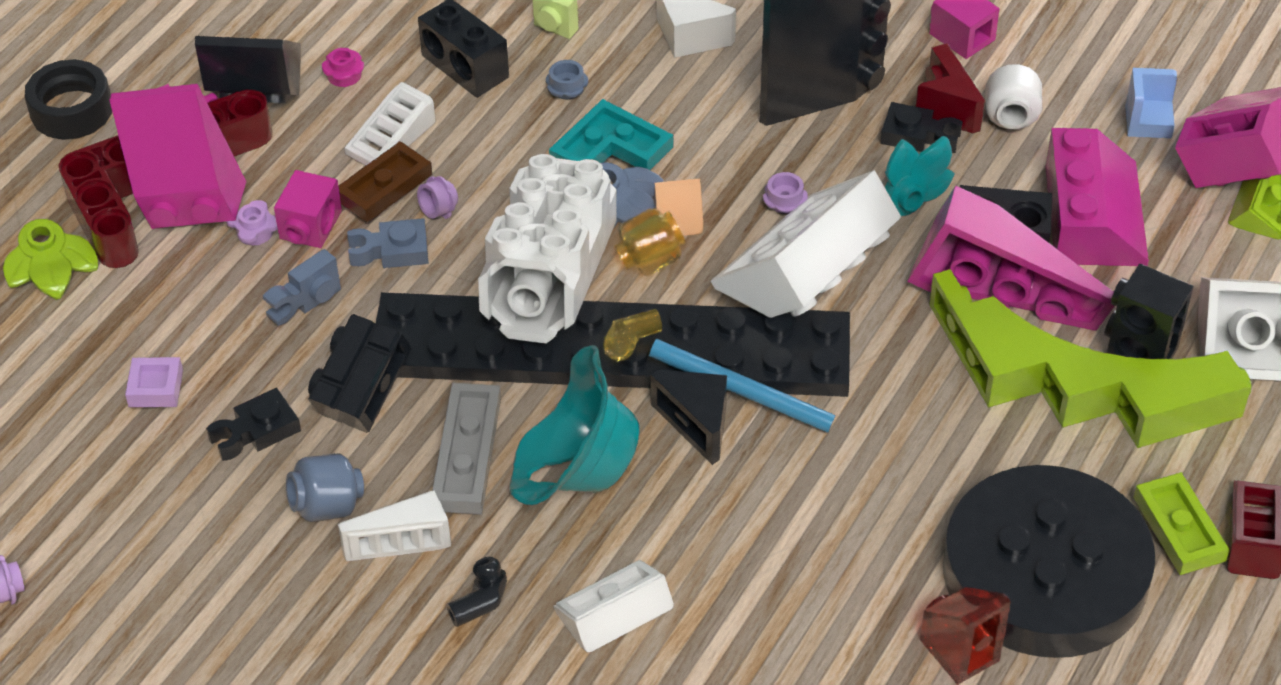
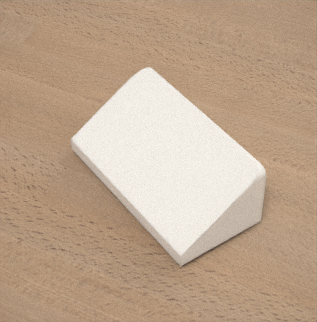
[554,560,674,652]

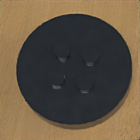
[943,465,1155,658]

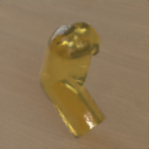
[603,309,662,361]

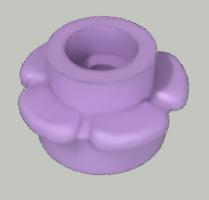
[763,172,808,214]
[417,176,458,219]
[0,555,25,605]

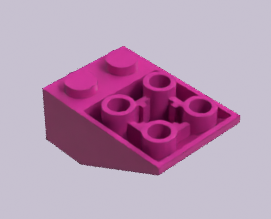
[1175,87,1281,188]

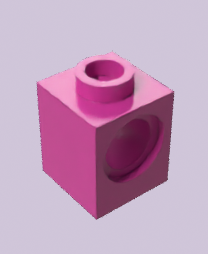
[274,170,342,249]

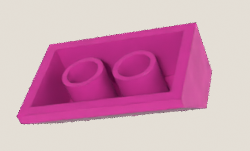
[1045,128,1149,266]

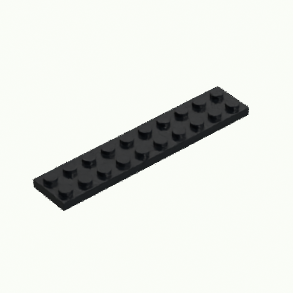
[376,292,850,397]

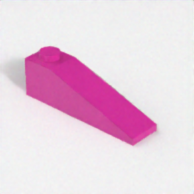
[907,186,1115,331]

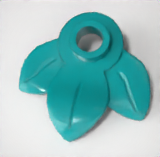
[885,136,955,216]

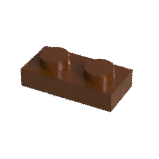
[338,141,433,223]

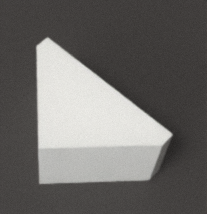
[657,0,736,58]

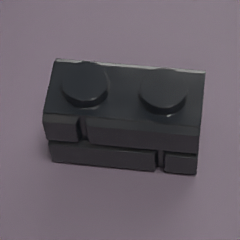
[308,314,411,433]

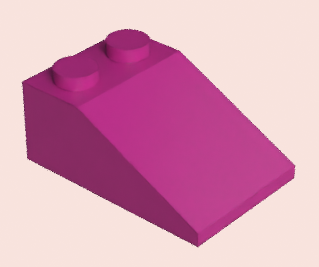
[109,84,246,229]

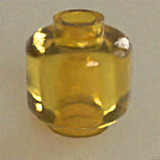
[614,207,686,276]

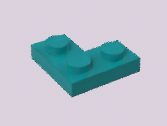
[549,99,674,170]

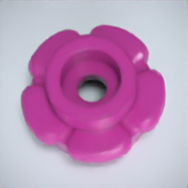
[322,48,364,87]

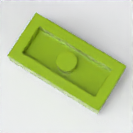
[1133,472,1230,575]

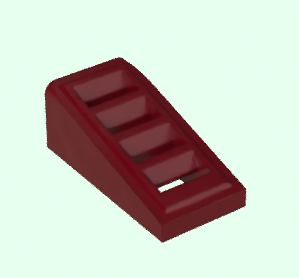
[1228,480,1281,579]

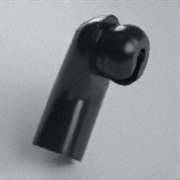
[446,557,507,627]

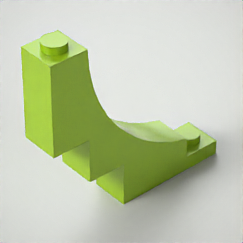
[929,269,1252,448]

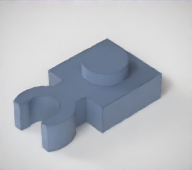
[347,218,429,268]
[263,249,341,326]

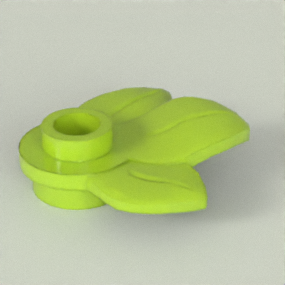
[3,219,98,300]

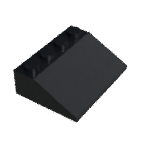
[759,0,891,126]

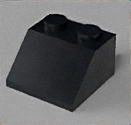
[195,36,301,103]

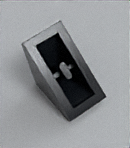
[651,370,727,465]

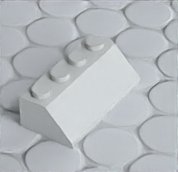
[711,170,901,318]
[1197,277,1281,381]

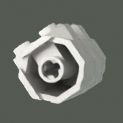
[478,154,616,343]

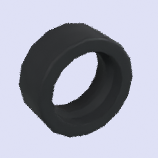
[24,59,112,140]

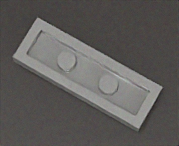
[432,383,501,515]

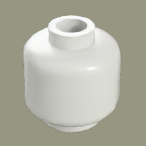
[985,64,1042,130]

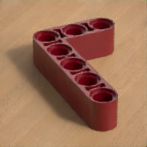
[58,90,273,268]

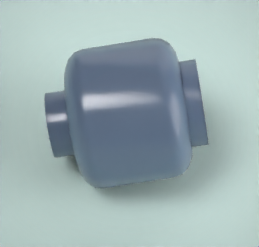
[286,453,364,522]

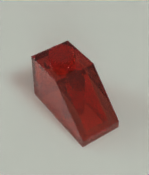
[920,587,1011,685]

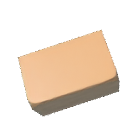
[654,178,703,238]

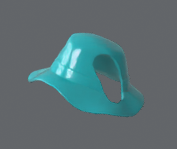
[509,345,640,505]

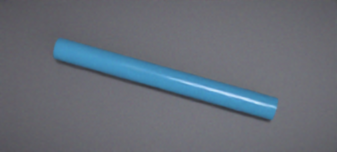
[649,339,836,433]

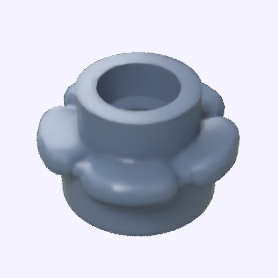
[546,60,588,100]

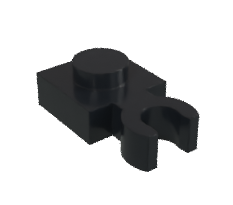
[880,102,963,153]
[206,387,301,461]

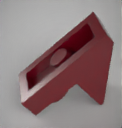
[916,43,985,134]

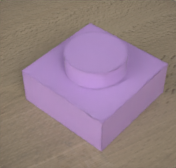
[125,357,183,407]

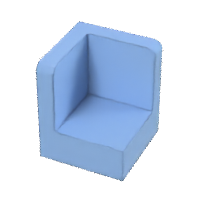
[1125,68,1177,138]

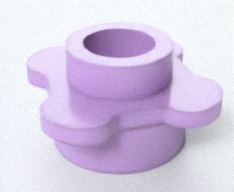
[226,200,278,246]

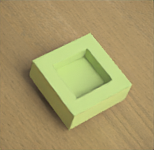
[533,0,578,39]

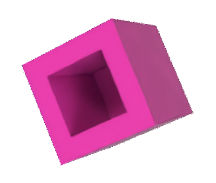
[929,0,1000,59]

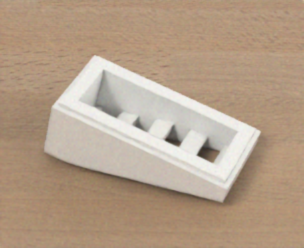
[345,82,436,165]
[338,491,451,561]

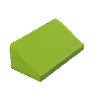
[1228,175,1281,240]

